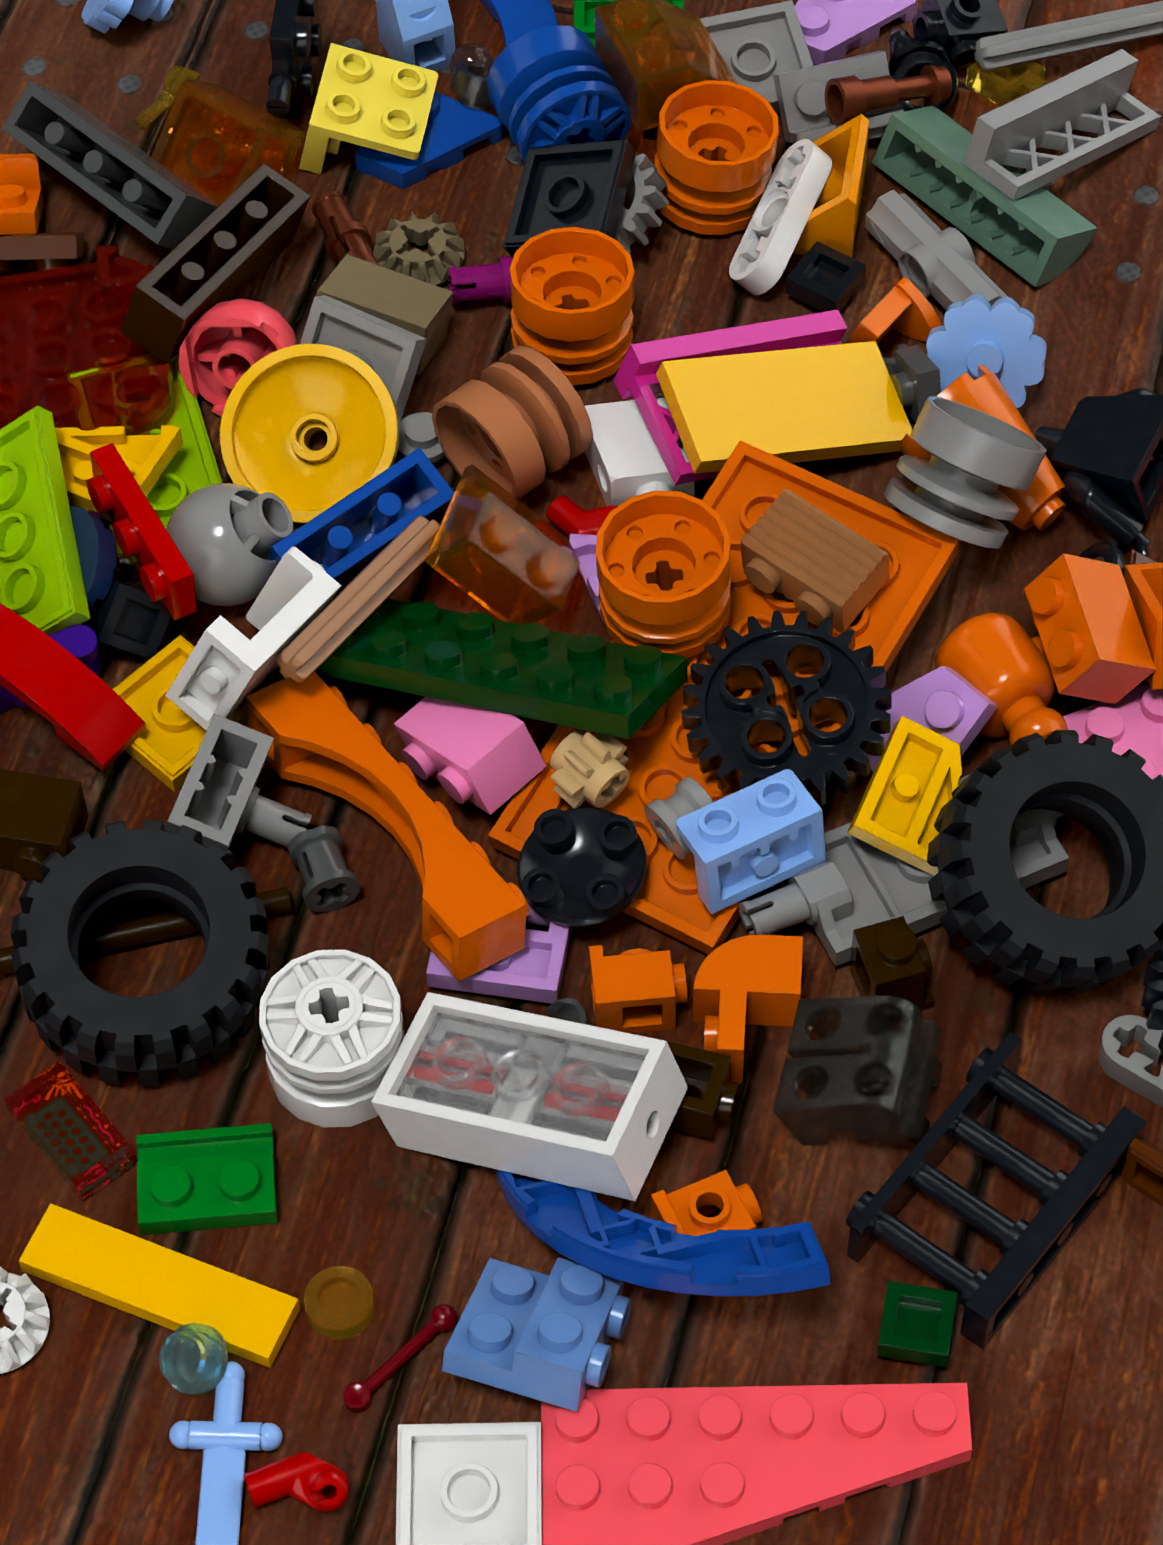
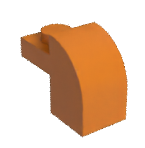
[693,935,803,1083]

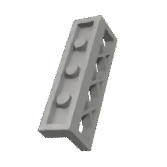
[963,49,1161,201]

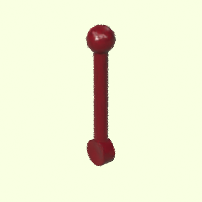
[343,1304,458,1413]

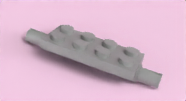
[739,775,1069,967]

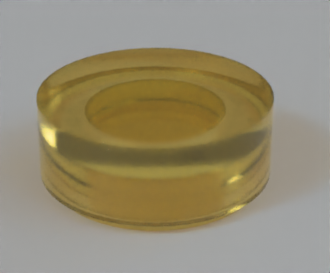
[304,1266,375,1340]

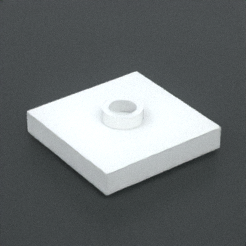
[396,1422,542,1545]

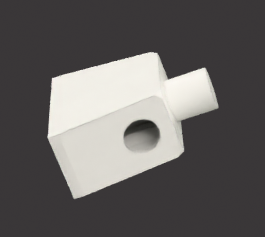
[585,396,695,506]

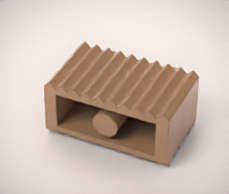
[740,489,889,632]

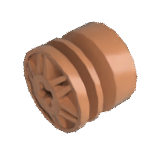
[432,345,593,508]

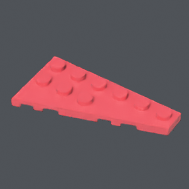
[541,1383,972,1545]

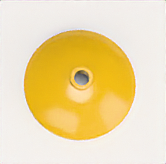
[220,344,400,524]

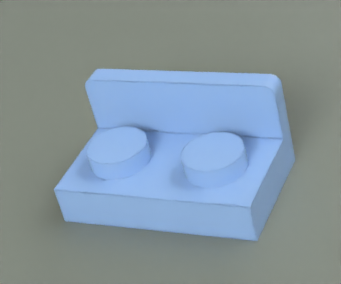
[676,769,826,914]

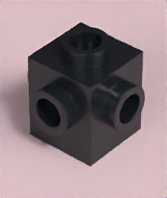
[912,0,1008,68]

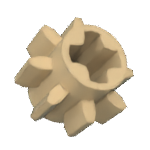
[550,729,630,809]

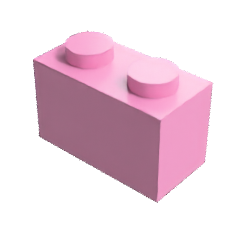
[394,697,546,815]

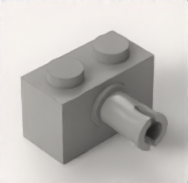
[165,713,312,850]

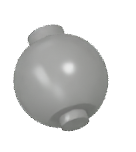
[166,483,293,606]

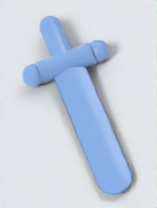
[169,1361,283,1545]

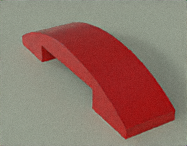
[0,603,146,772]

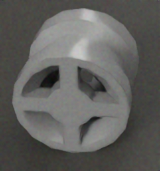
[644,776,713,859]

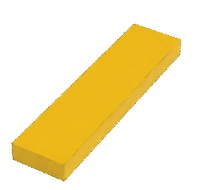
[19,1203,300,1369]

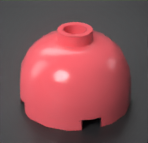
[179,299,298,417]

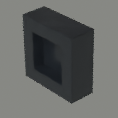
[786,241,866,312]

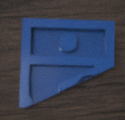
[355,91,506,190]

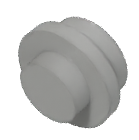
[397,412,446,467]

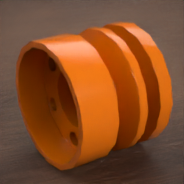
[654,80,779,235]
[510,227,635,386]
[595,491,732,658]

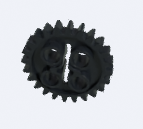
[681,610,892,805]

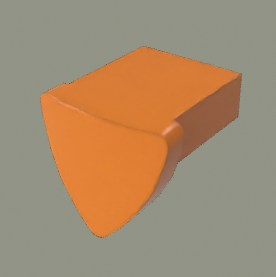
[845,277,942,345]

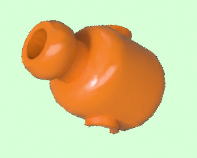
[934,613,1068,746]

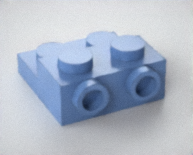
[442,1257,632,1412]

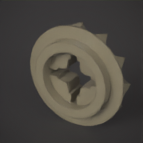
[373,211,465,286]

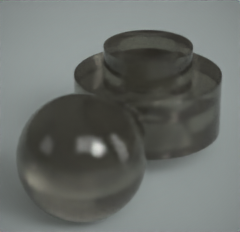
[449,43,493,110]

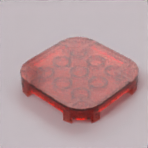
[0,245,176,435]

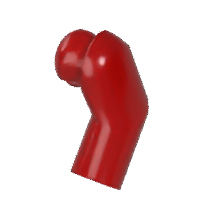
[546,495,619,537]
[243,1452,350,1512]

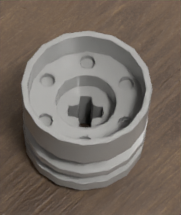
[883,396,1047,549]

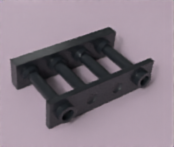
[846,1032,1147,1350]

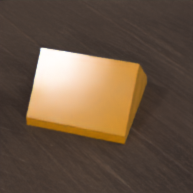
[792,114,869,258]

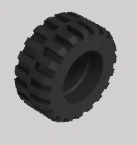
[927,730,1163,995]
[11,819,271,1087]

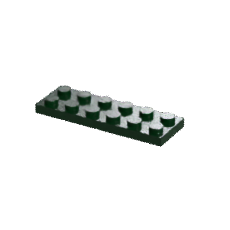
[315,598,688,739]

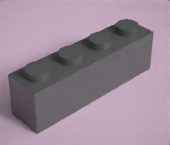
[2,81,219,250]

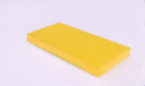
[656,341,914,474]

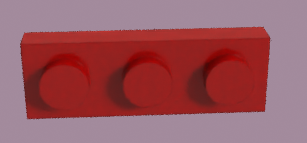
[86,443,197,621]

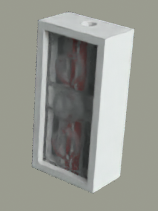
[371,992,688,1201]

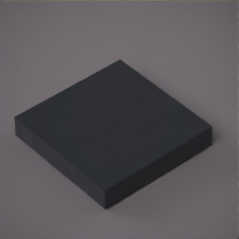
[503,140,637,257]

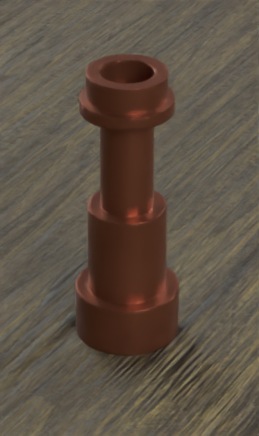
[824,65,952,124]

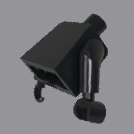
[1034,388,1163,562]

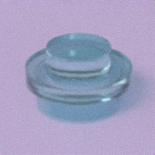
[159,1323,228,1395]

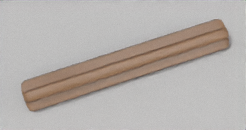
[276,516,443,683]

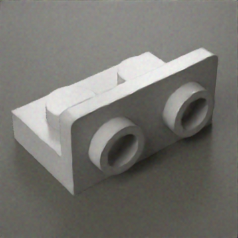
[773,50,904,144]

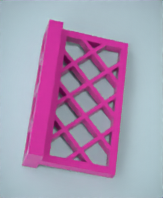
[613,310,848,485]

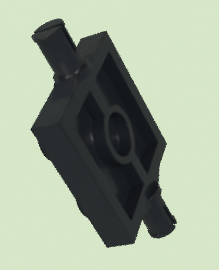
[266,0,322,120]

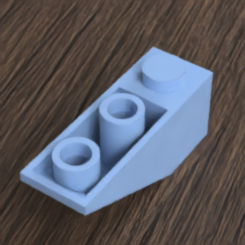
[376,0,456,71]

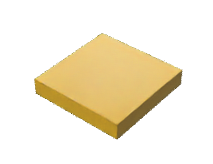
[112,635,247,793]

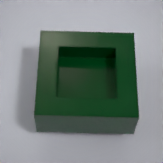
[877,1281,958,1368]

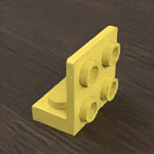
[299,43,438,174]

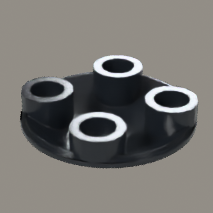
[517,807,647,927]

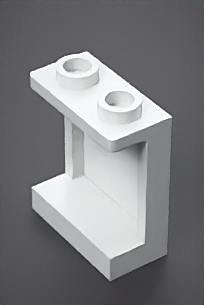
[165,547,341,731]

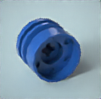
[486,25,631,163]

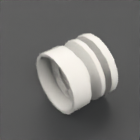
[259,949,405,1128]

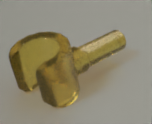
[134,66,205,130]

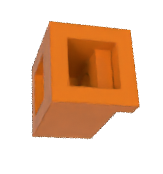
[589,945,688,1034]
[651,1170,762,1236]

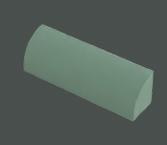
[872,105,1098,287]

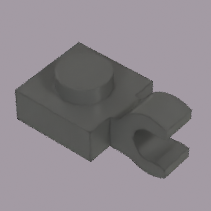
[882,344,941,423]

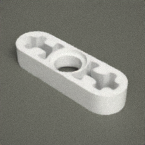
[729,139,832,295]

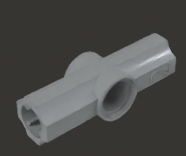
[865,189,1008,310]

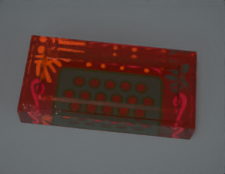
[4,1061,138,1202]

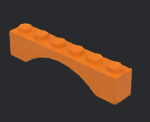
[246,672,529,982]

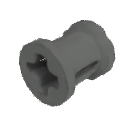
[287,826,361,912]

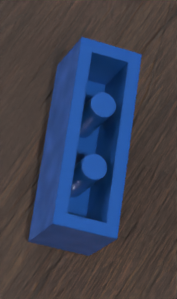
[268,447,456,595]

